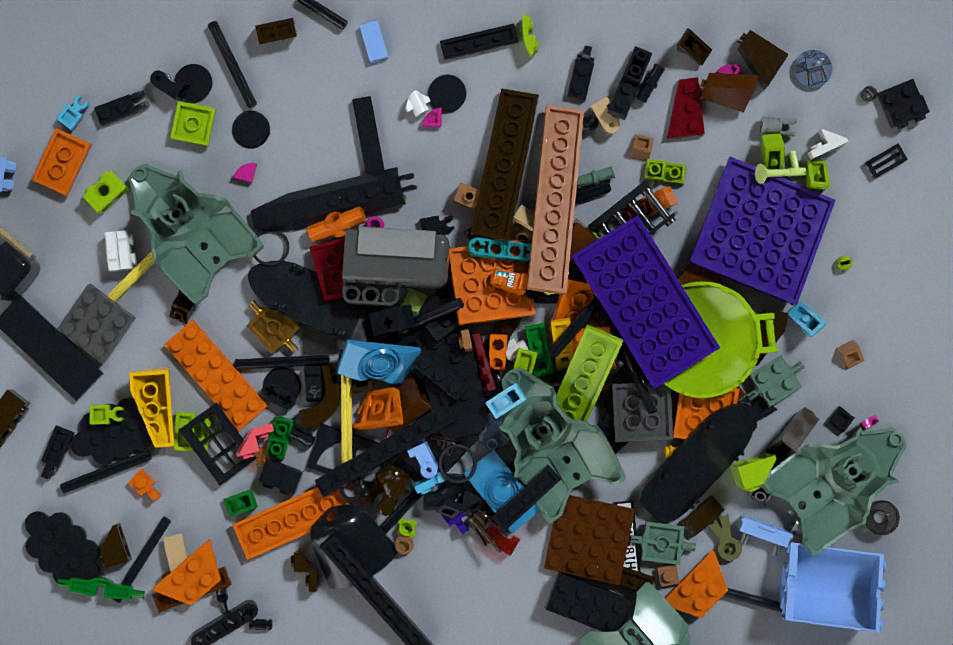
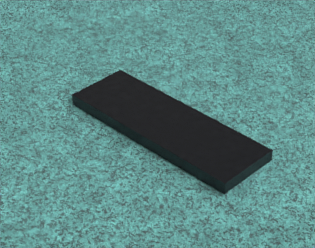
[0,295,104,401]

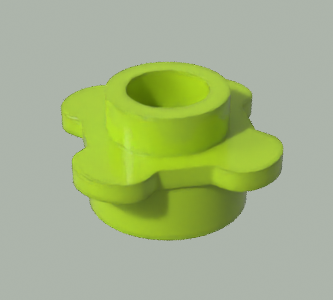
[397,518,417,538]

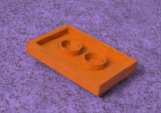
[32,128,92,196]

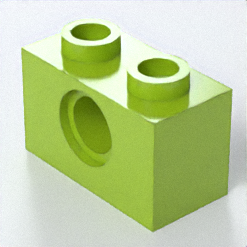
[83,171,130,215]

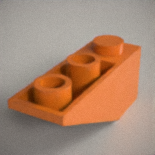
[621,186,678,222]

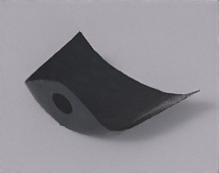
[310,504,397,589]

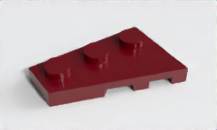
[666,77,705,139]
[470,333,496,391]

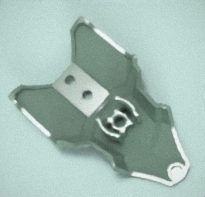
[128,164,264,305]
[499,368,626,523]
[762,427,906,556]
[580,582,690,645]

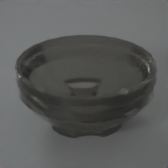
[865,500,900,536]

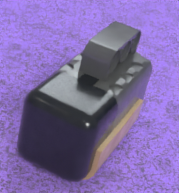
[0,226,40,302]

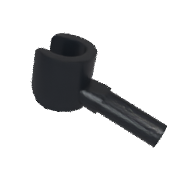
[216,588,228,613]

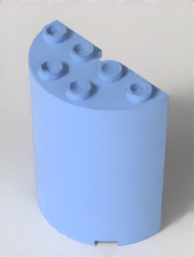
[780,542,886,633]

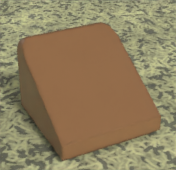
[630,134,653,161]
[837,340,864,369]

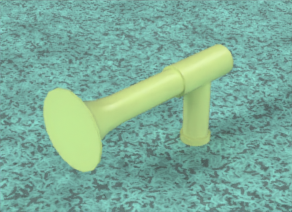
[755,151,807,184]

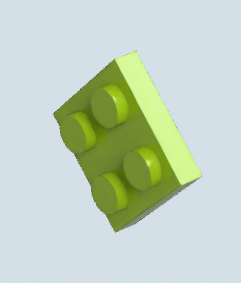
[170,101,216,147]

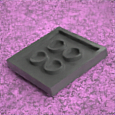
[57,283,136,364]
[612,382,673,442]

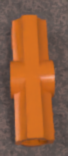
[307,206,366,242]

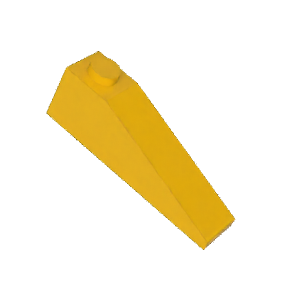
[129,367,175,448]

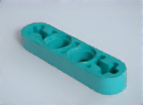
[467,238,531,263]

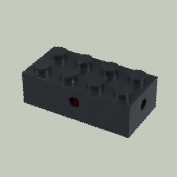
[545,572,632,632]

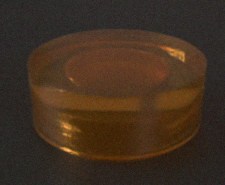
[256,447,266,466]

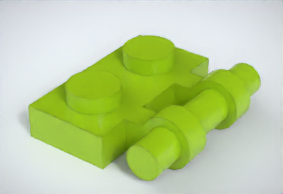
[174,412,211,451]

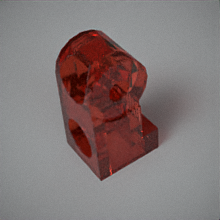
[483,526,520,556]

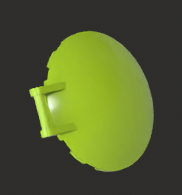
[664,281,779,398]

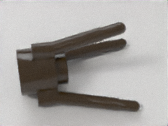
[467,510,510,553]

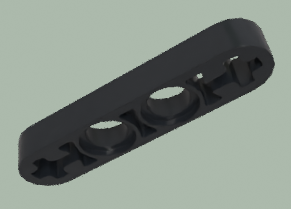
[191,600,258,645]

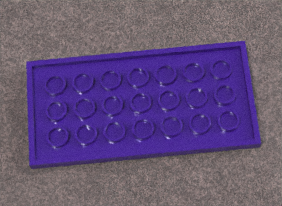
[571,215,720,389]

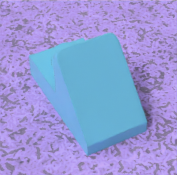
[788,301,827,337]
[486,383,527,419]

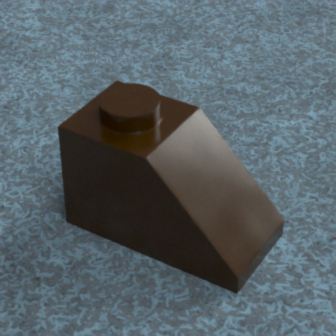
[100,523,132,569]

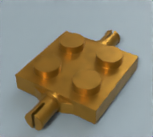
[247,300,301,354]

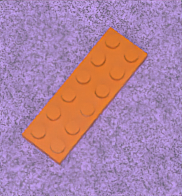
[164,319,269,431]
[232,487,350,560]

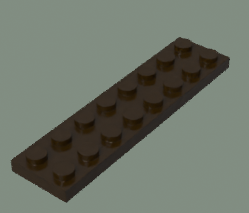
[471,88,539,242]

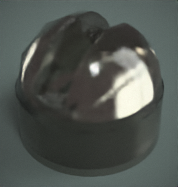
[861,86,877,102]

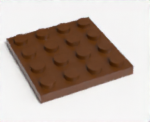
[544,495,635,585]

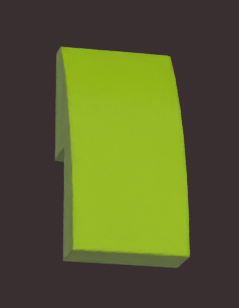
[522,15,539,58]
[645,159,687,185]

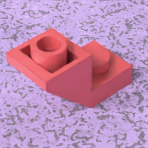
[236,424,274,459]

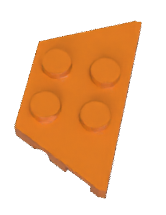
[352,387,403,431]
[152,539,221,606]
[665,550,728,618]

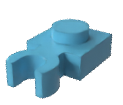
[56,95,90,131]
[412,472,446,494]

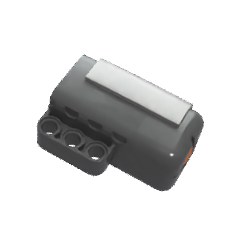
[343,227,450,307]

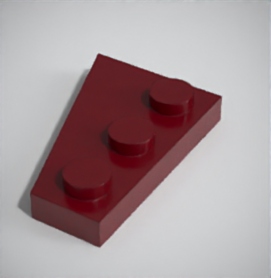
[310,237,345,302]

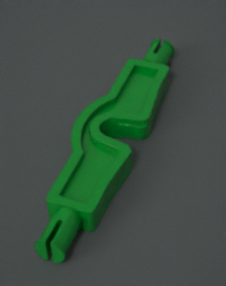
[57,577,145,600]

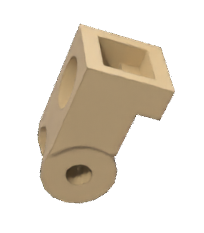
[589,97,620,135]

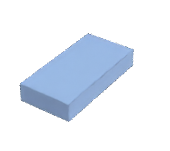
[359,20,389,63]

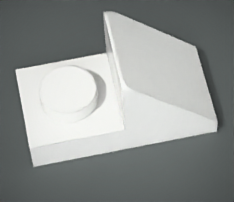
[807,129,849,160]

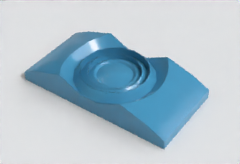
[337,340,421,384]
[463,449,541,533]

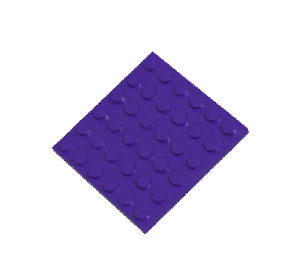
[688,156,836,306]

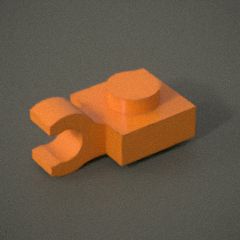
[128,469,162,501]

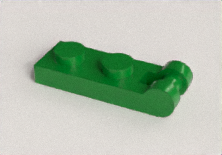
[525,323,554,379]

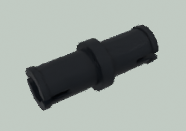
[636,64,665,103]

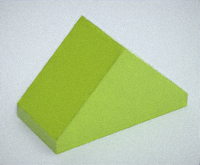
[805,160,830,191]

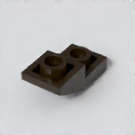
[681,495,724,537]

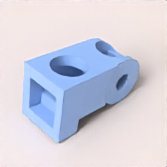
[407,439,438,479]

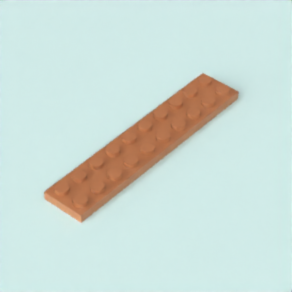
[527,105,584,295]

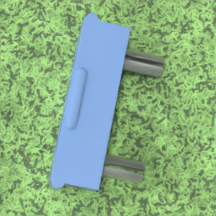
[738,515,793,556]

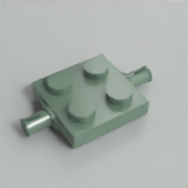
[746,355,804,408]
[630,521,696,565]

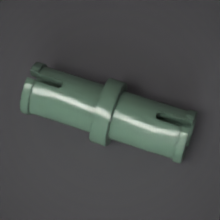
[577,166,615,189]

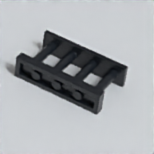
[588,177,679,236]

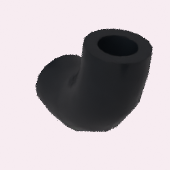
[423,473,465,511]

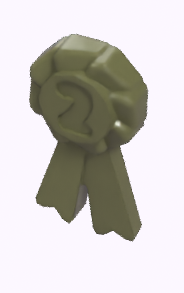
[708,514,742,561]

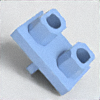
[0,157,16,193]

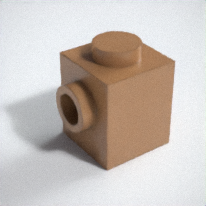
[453,183,480,211]

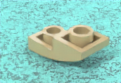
[163,533,189,571]

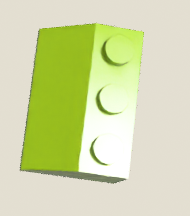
[730,453,776,492]

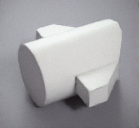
[405,90,431,117]
[506,338,529,362]

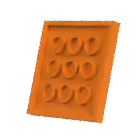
[449,239,536,325]

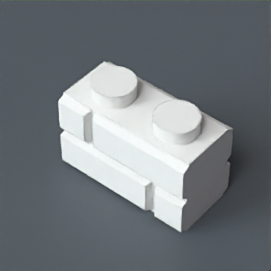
[104,230,137,272]

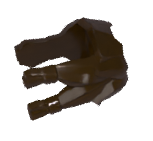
[363,466,413,516]

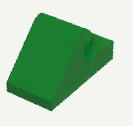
[223,489,258,517]

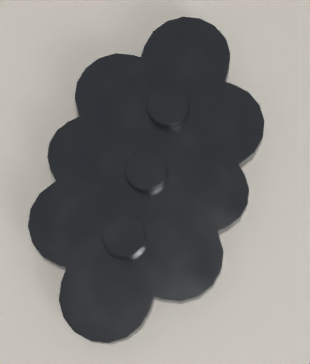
[71,398,152,465]
[25,511,101,583]

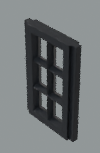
[179,402,257,486]

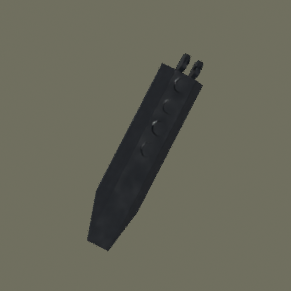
[251,167,417,231]

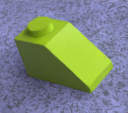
[761,133,785,178]

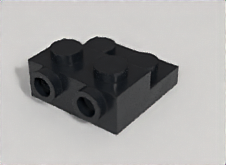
[877,79,930,130]

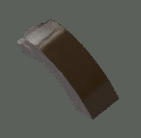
[299,364,341,429]

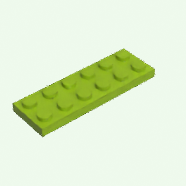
[556,325,623,421]

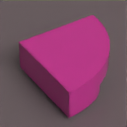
[716,64,742,74]
[422,108,442,127]
[233,163,257,183]
[859,415,879,431]

